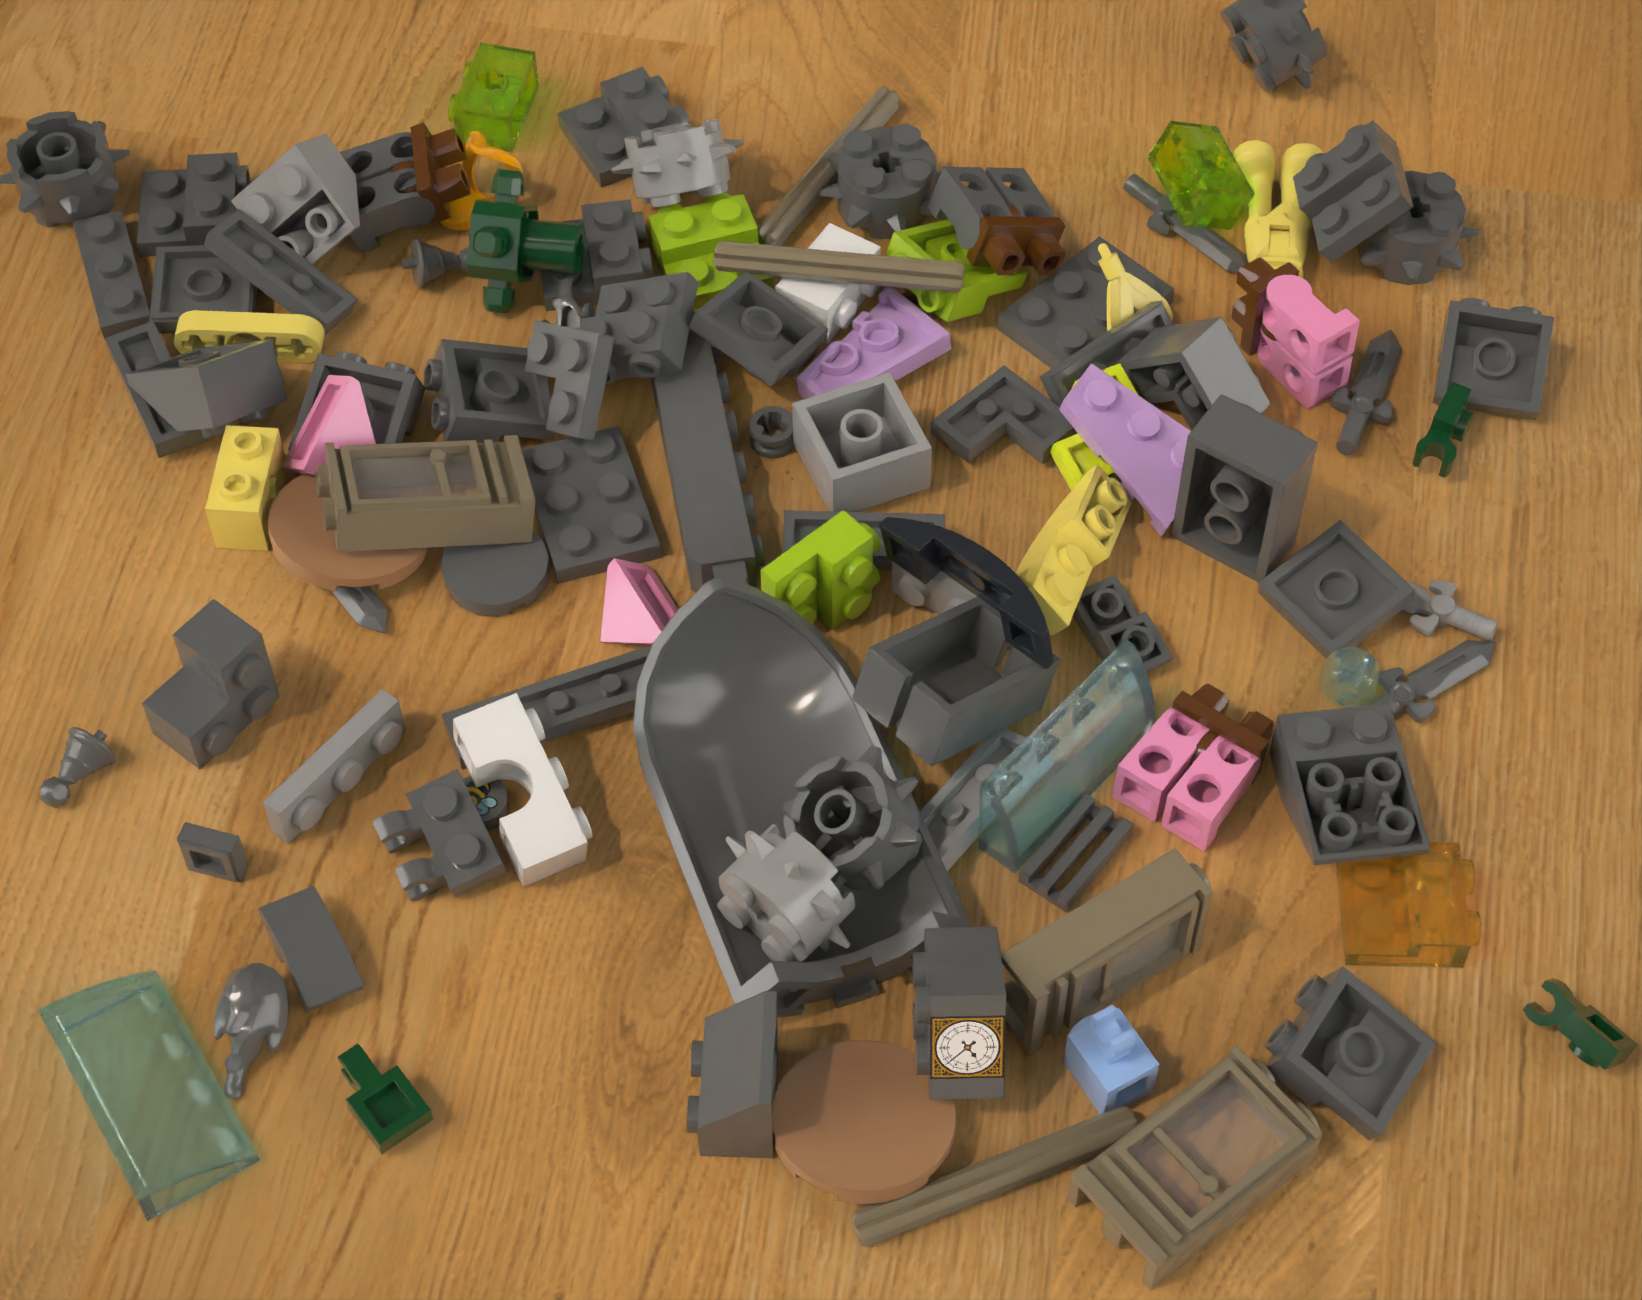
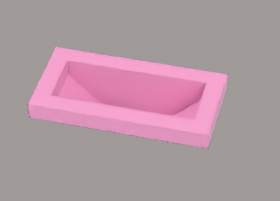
[282,375,376,475]
[600,558,679,646]

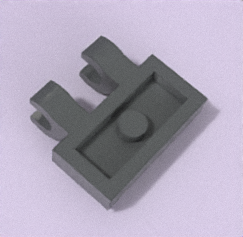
[373,769,507,902]

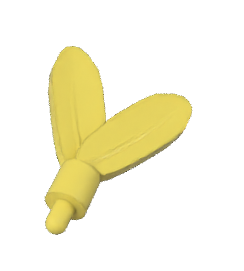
[1098,243,1173,331]

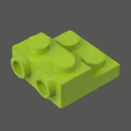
[648,192,773,310]
[885,219,1029,322]
[761,510,881,630]

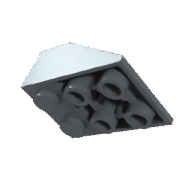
[1269,703,1431,865]

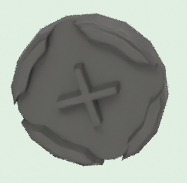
[441,531,550,616]

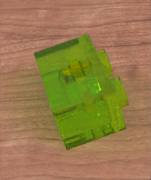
[448,42,539,153]
[1147,121,1255,230]

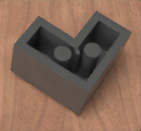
[1117,317,1271,431]
[142,599,280,769]

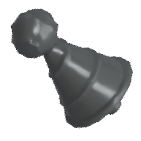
[402,238,468,288]
[39,727,116,808]

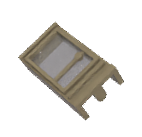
[315,435,535,552]
[1001,848,1213,1056]
[1067,1045,1323,1290]

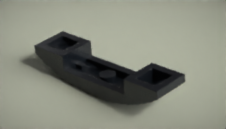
[879,517,1054,670]

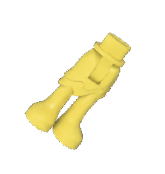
[1232,140,1323,278]

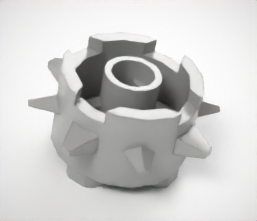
[611,118,743,207]
[717,824,855,962]

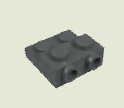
[558,67,690,188]
[1293,120,1413,263]
[137,152,251,257]
[540,199,653,311]
[689,271,829,386]
[579,272,699,385]
[1432,298,1554,420]
[424,339,554,443]
[288,351,425,451]
[1265,966,1436,1140]

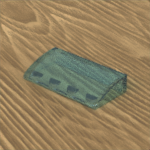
[979,639,1156,873]
[38,970,260,1221]

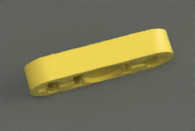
[174,310,325,364]

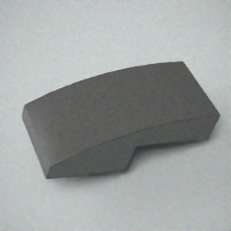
[1073,575,1173,683]
[258,886,364,1013]

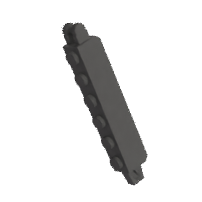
[650,309,765,593]

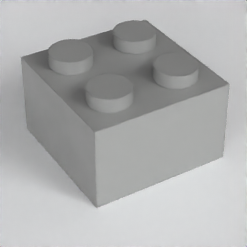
[792,372,932,512]

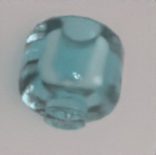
[1321,646,1380,708]

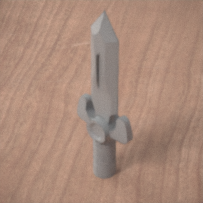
[1403,580,1499,641]

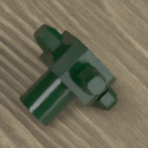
[467,169,586,313]

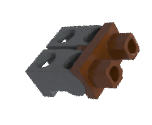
[340,122,471,253]
[927,167,1066,275]

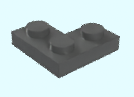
[525,320,615,441]
[931,365,1078,464]

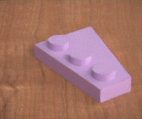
[796,286,951,399]
[1059,363,1191,537]

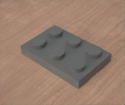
[997,236,1174,369]
[521,426,661,584]

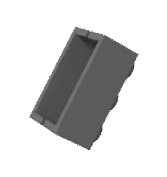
[852,596,1061,766]

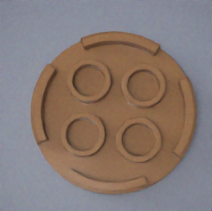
[268,474,429,591]
[772,1040,956,1204]

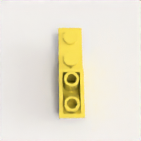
[1016,464,1132,636]

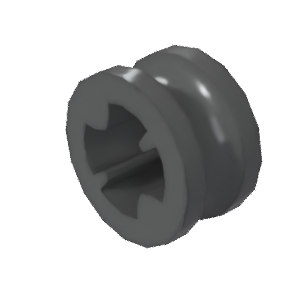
[749,406,795,459]

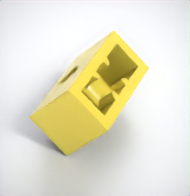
[205,425,287,551]

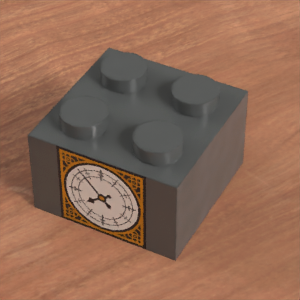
[912,927,1006,1100]

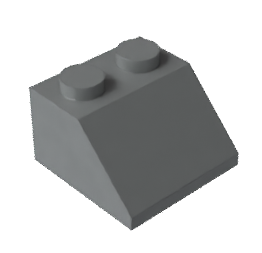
[125,340,287,437]
[687,991,779,1158]

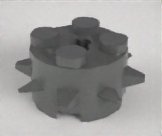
[1220,0,1327,92]
[0,111,130,228]
[820,124,942,239]
[1356,171,1479,285]
[782,745,922,891]

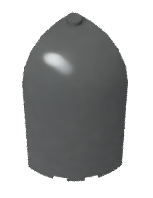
[633,577,972,1017]

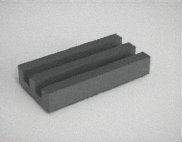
[1019,793,1133,912]

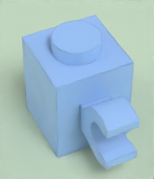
[1064,1004,1159,1114]

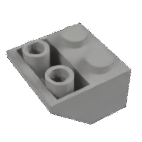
[231,134,360,265]

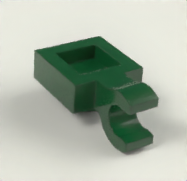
[1412,382,1474,478]
[1523,978,1638,1070]
[338,1043,433,1154]

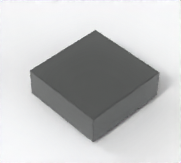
[177,822,249,882]

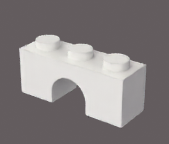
[453,693,593,887]

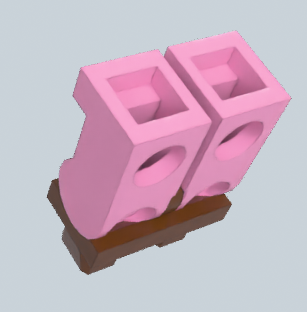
[1231,257,1360,410]
[1112,683,1275,852]

